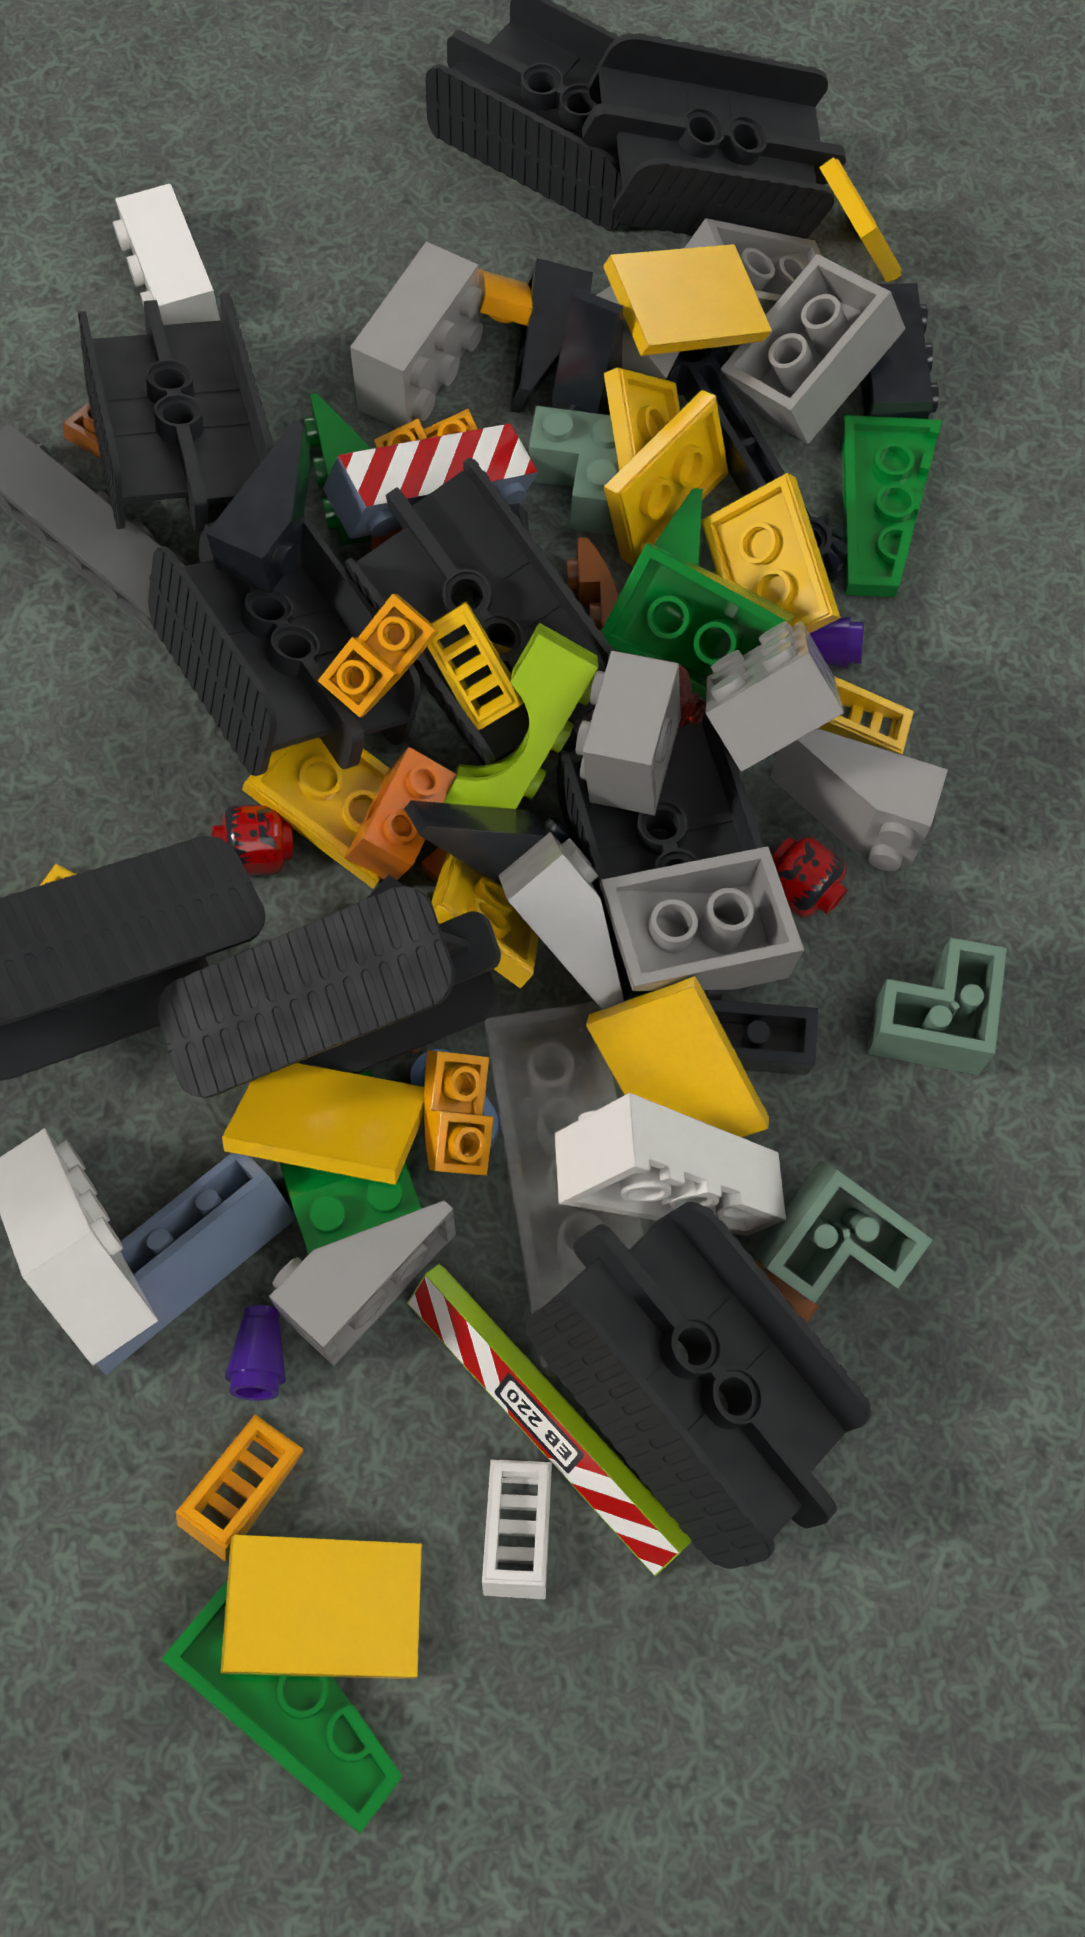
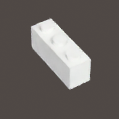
[113,184,220,325]

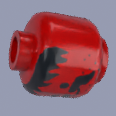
[211,805,293,876]
[772,836,848,918]

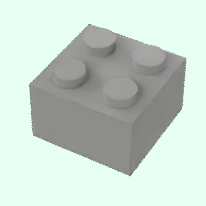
[576,651,681,816]

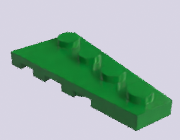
[841,415,942,597]
[162,1579,403,1835]

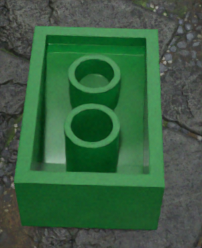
[601,543,795,700]
[279,1070,422,1254]

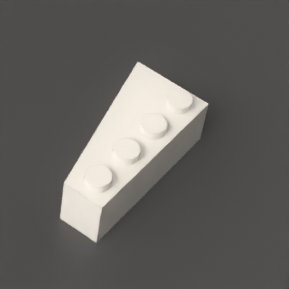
[555,1093,786,1236]
[0,1128,158,1366]

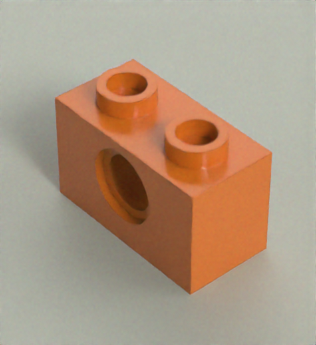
[344,747,457,880]

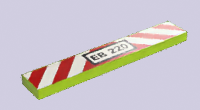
[407,1264,692,1576]

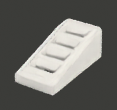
[482,1460,552,1599]

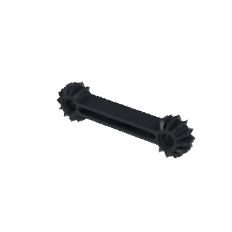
[665,346,847,583]

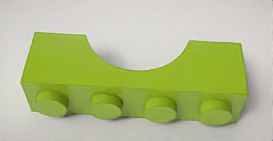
[443,623,598,809]

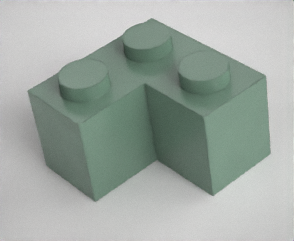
[529,406,619,535]
[867,937,1007,1075]
[752,1161,933,1303]

